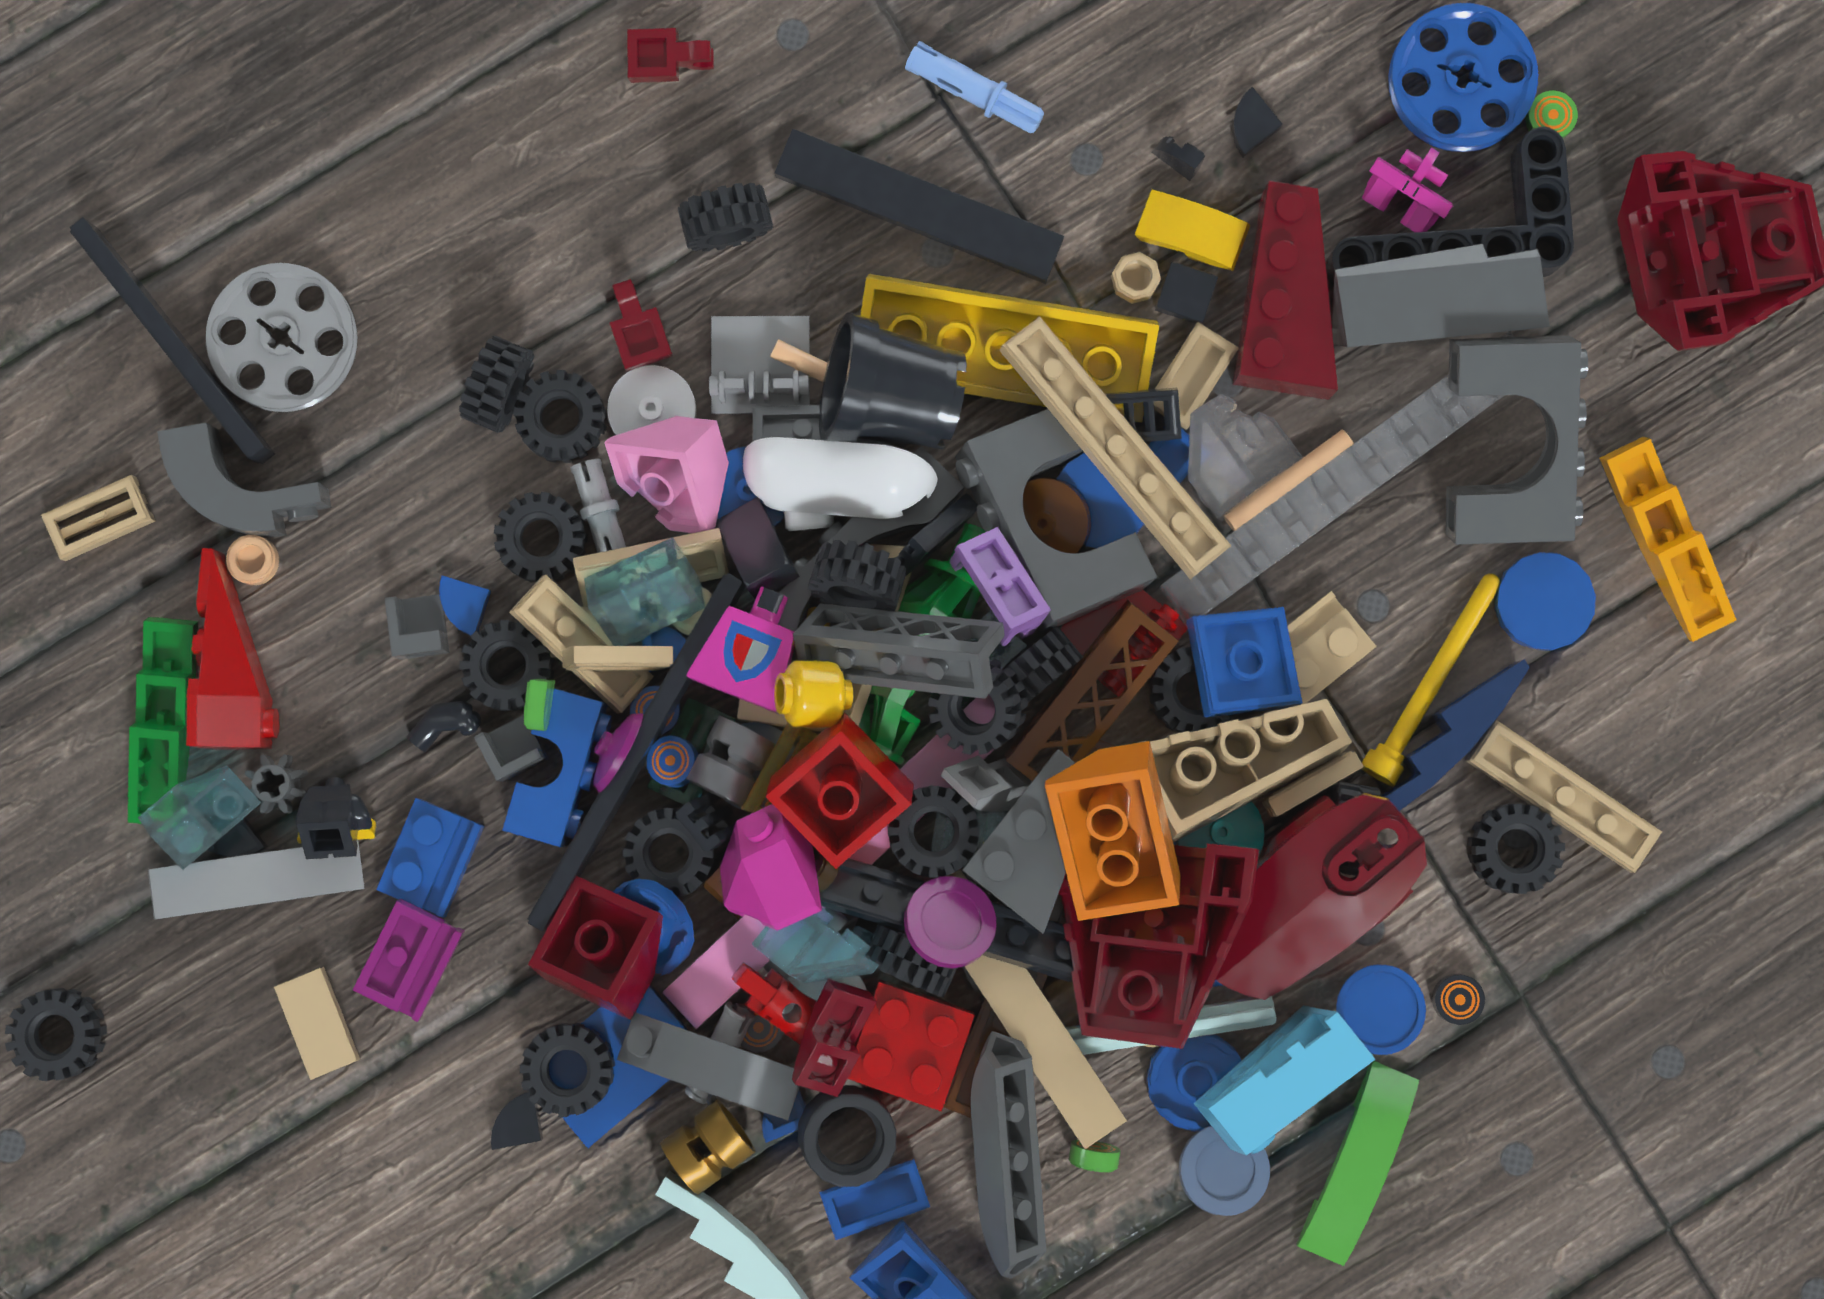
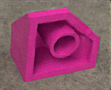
[720,804,822,931]

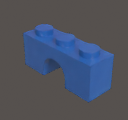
[502,688,612,847]

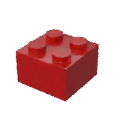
[765,712,914,869]
[848,979,975,1112]

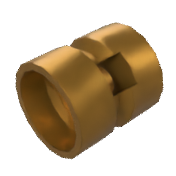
[660,1099,756,1195]

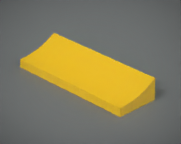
[860,274,1159,423]

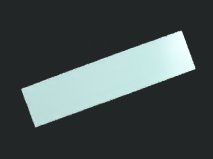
[655,1171,809,1299]

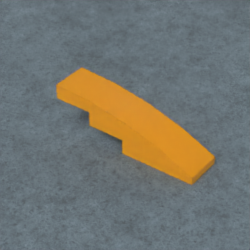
[1599,437,1736,642]

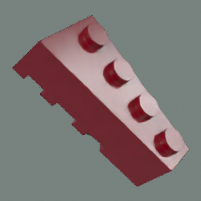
[1232,181,1338,400]

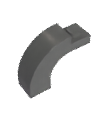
[157,422,332,537]
[617,1012,800,1120]

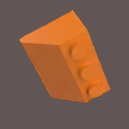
[1045,741,1181,921]

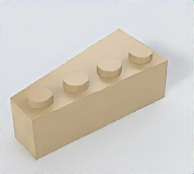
[1139,699,1352,842]

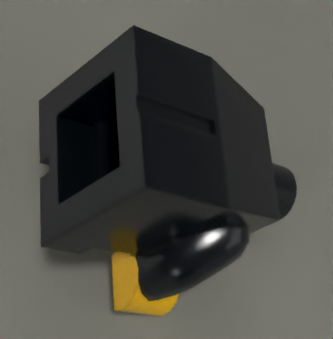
[295,777,376,860]

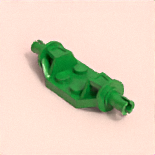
[859,523,986,767]

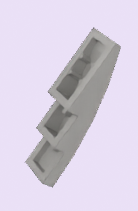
[148,840,365,920]

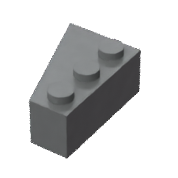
[963,749,1075,934]

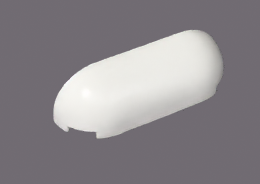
[743,437,938,519]

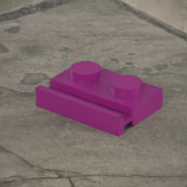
[353,898,465,1022]

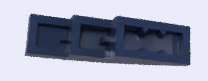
[1381,659,1530,810]

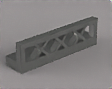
[793,604,1005,699]

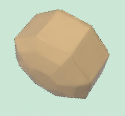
[1111,252,1161,304]

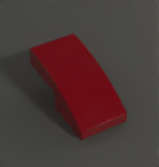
[792,978,877,1097]

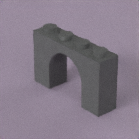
[1446,335,1588,545]
[955,409,1157,634]

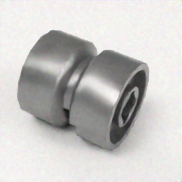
[687,716,776,808]

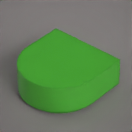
[524,678,555,731]

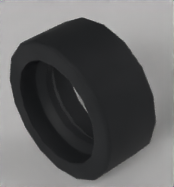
[798,1085,897,1187]

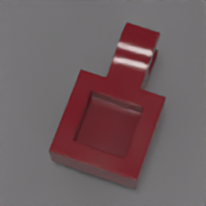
[627,28,714,83]
[610,279,673,371]

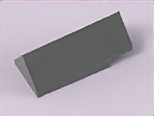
[1332,244,1550,347]

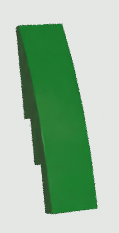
[128,617,198,827]

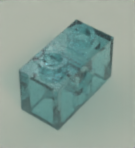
[584,537,705,646]

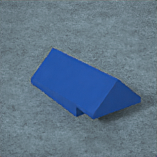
[849,1219,976,1299]

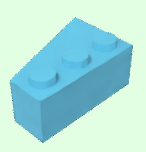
[1194,1005,1375,1156]

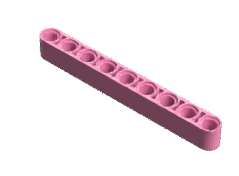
[662,694,995,1029]

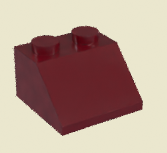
[528,876,663,1020]

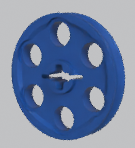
[1388,3,1538,152]

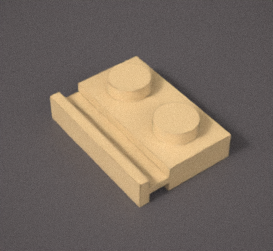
[1288,591,1377,705]

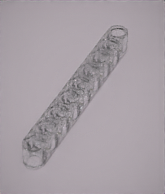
[1158,331,1515,626]

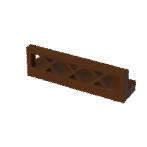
[1004,599,1179,781]

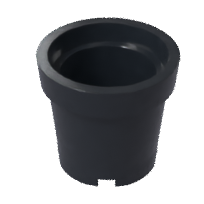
[819,312,967,450]

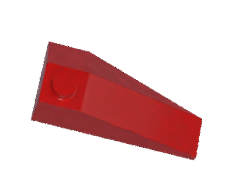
[186,548,280,750]

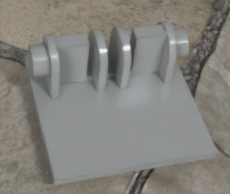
[709,316,810,414]

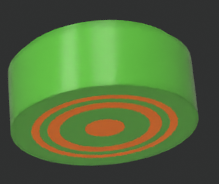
[1525,90,1578,139]
[1068,1140,1121,1172]

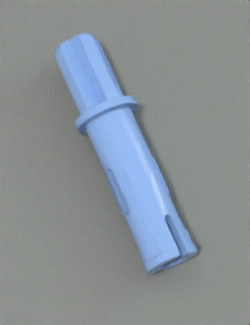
[905,41,1044,133]

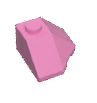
[604,416,729,533]

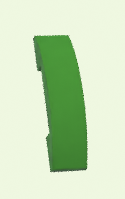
[1296,1061,1419,1266]

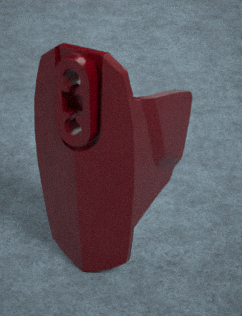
[1216,793,1427,1000]

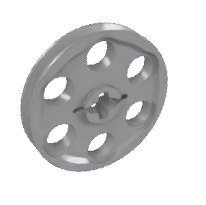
[206,263,358,412]

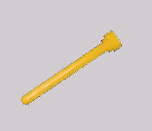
[1361,573,1500,787]

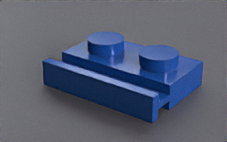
[376,798,485,918]

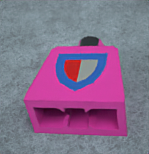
[687,587,795,714]

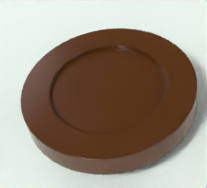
[1023,478,1091,554]

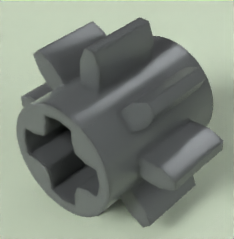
[244,754,308,813]

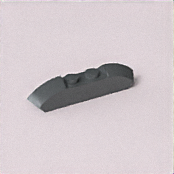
[971,1031,1046,1279]

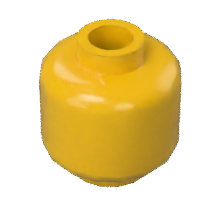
[774,660,853,728]

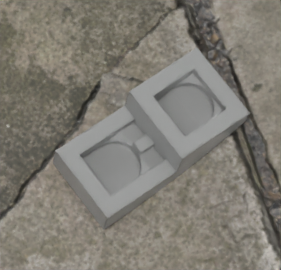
[941,755,1032,812]

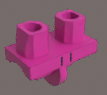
[1362,147,1453,232]

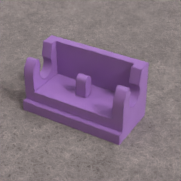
[950,527,1051,646]

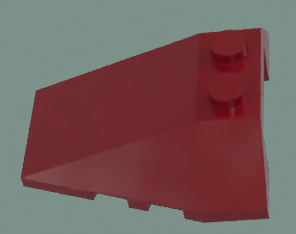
[1617,151,1824,351]
[1058,843,1259,1049]

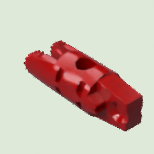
[731,962,817,1045]

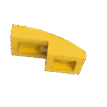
[1135,189,1250,271]

